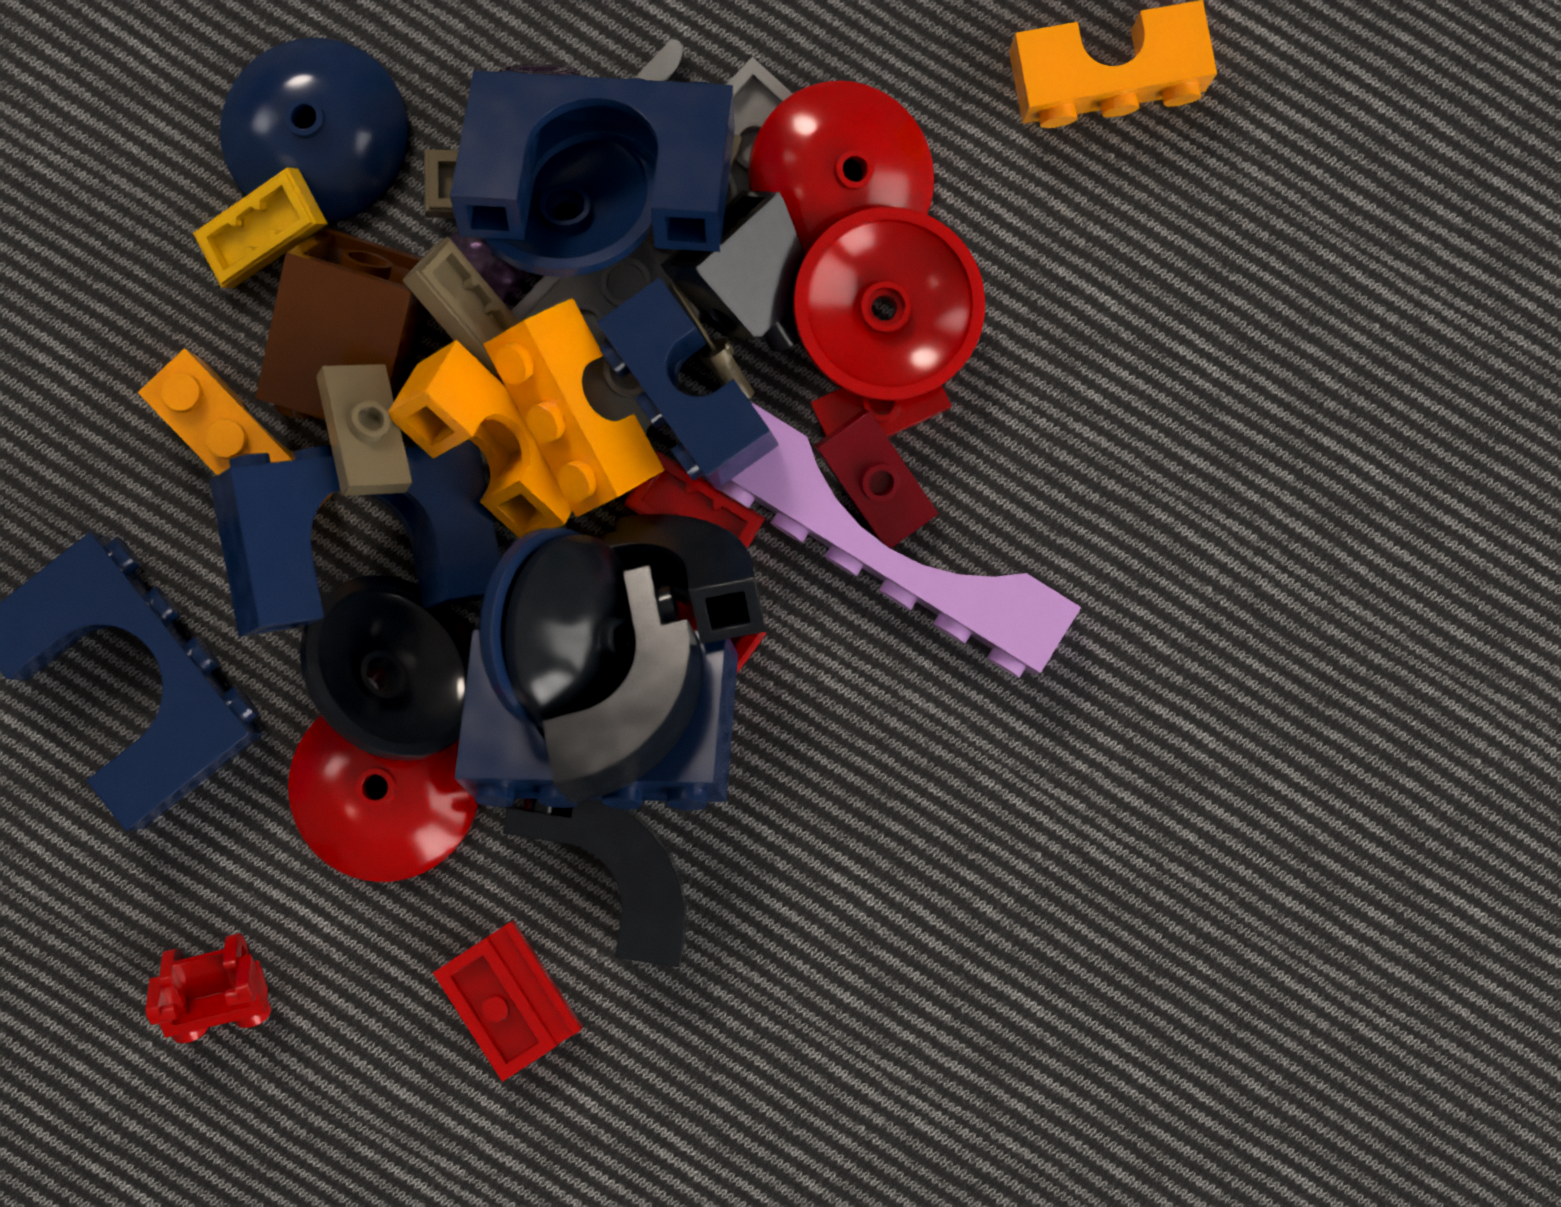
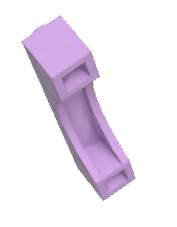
[718,403,1081,678]

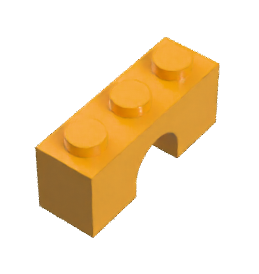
[1009,0,1217,128]
[483,298,664,517]
[388,340,572,539]
[137,348,333,509]

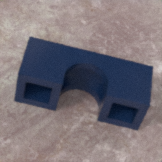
[596,277,779,490]

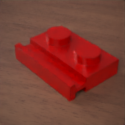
[433,920,583,1082]

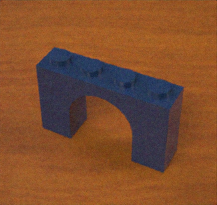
[450,70,735,252]
[210,440,501,637]
[0,532,263,831]
[454,630,738,811]

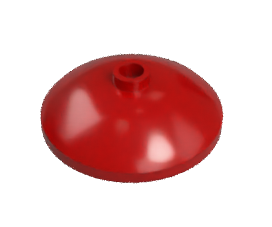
[748,81,934,255]
[793,207,985,401]
[288,715,479,882]

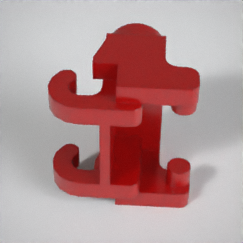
[145,933,271,1043]

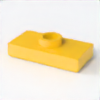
[193,167,328,288]

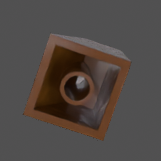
[256,228,430,420]

